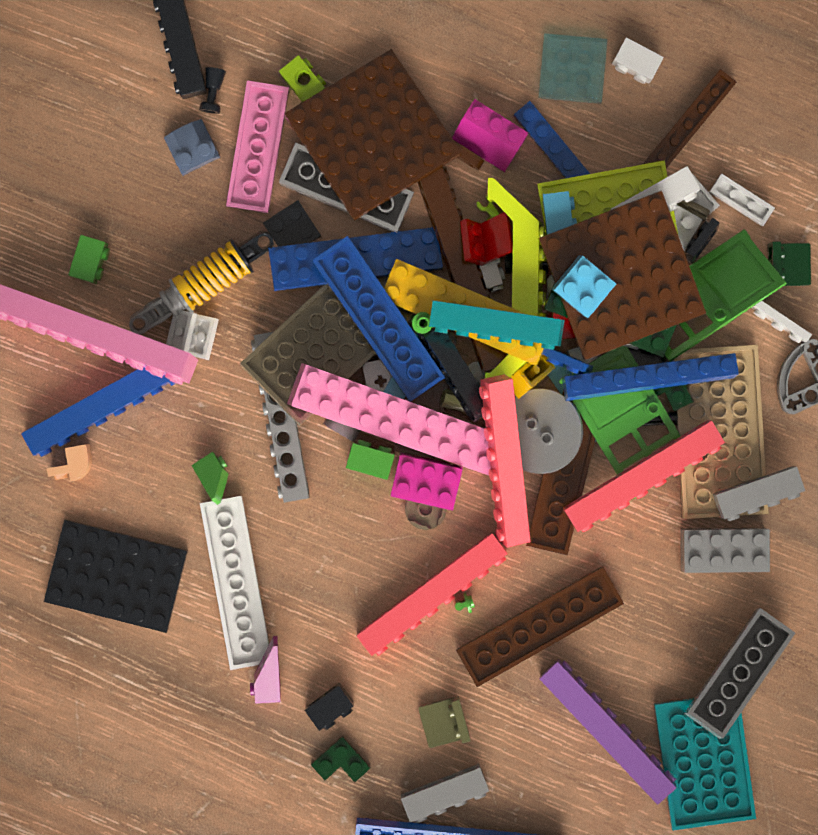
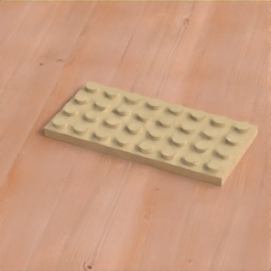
[673,345,768,519]

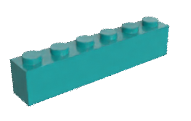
[429,301,565,350]

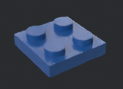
[542,348,594,374]

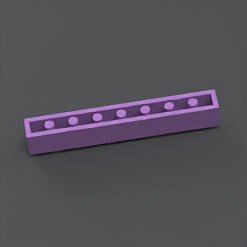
[539,659,677,805]

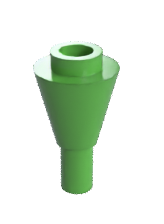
[411,312,432,334]

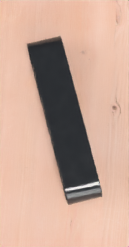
[418,327,483,422]

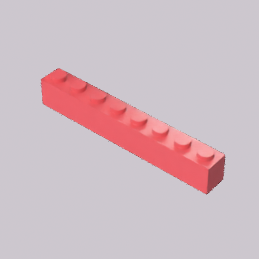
[479,374,531,548]
[563,420,725,532]
[356,532,507,656]

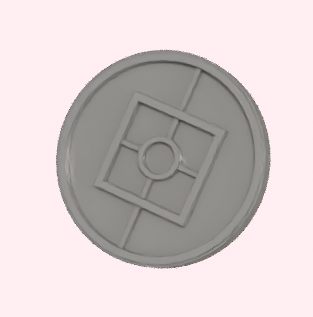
[515,389,583,474]

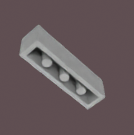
[713,466,805,521]
[401,764,489,823]

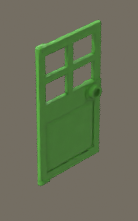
[665,229,786,362]
[559,346,681,500]

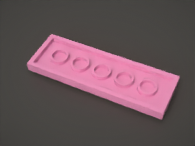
[226,80,289,213]

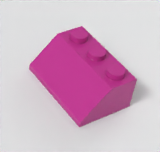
[452,99,528,173]

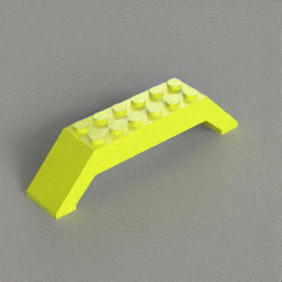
[485,178,547,378]

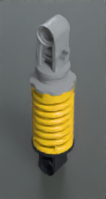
[129,231,274,335]

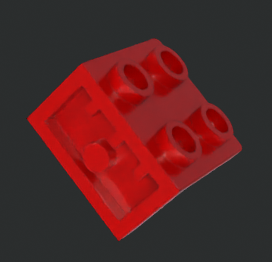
[460,212,513,266]

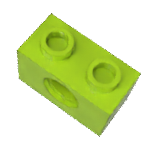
[279,55,326,102]

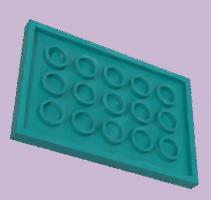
[654,698,756,831]

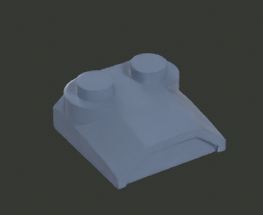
[164,119,220,176]

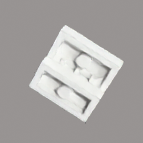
[166,310,219,360]

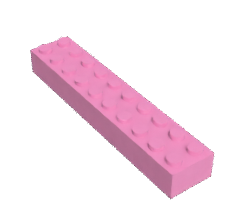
[0,284,198,385]
[287,363,491,475]

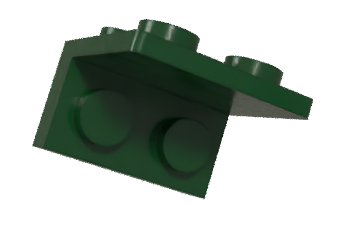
[767,242,811,286]

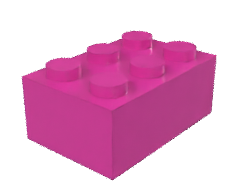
[390,452,463,511]

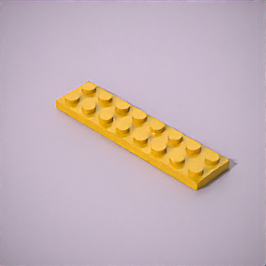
[384,259,544,366]

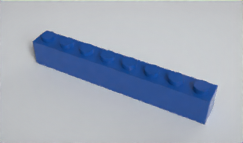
[562,353,739,401]
[21,368,177,457]

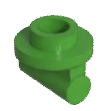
[454,592,475,613]

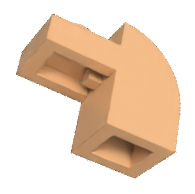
[47,444,92,481]

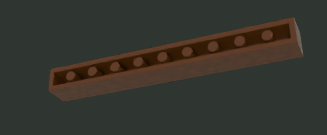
[417,166,508,374]

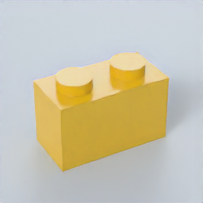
[511,354,556,399]

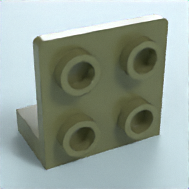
[418,696,470,748]

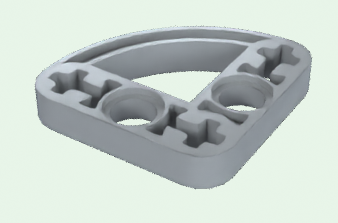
[777,339,818,414]

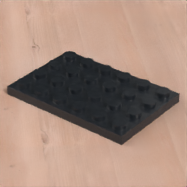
[44,520,188,633]

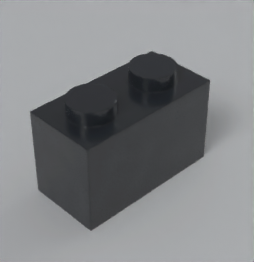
[304,683,354,731]

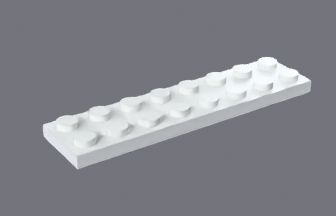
[200,496,269,670]

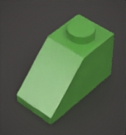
[191,452,229,505]

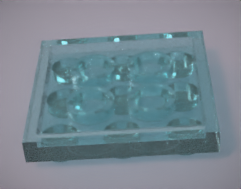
[538,34,607,104]

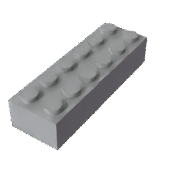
[279,142,414,233]
[684,608,795,739]

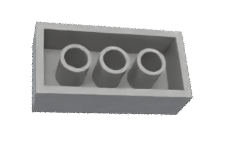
[680,528,770,573]

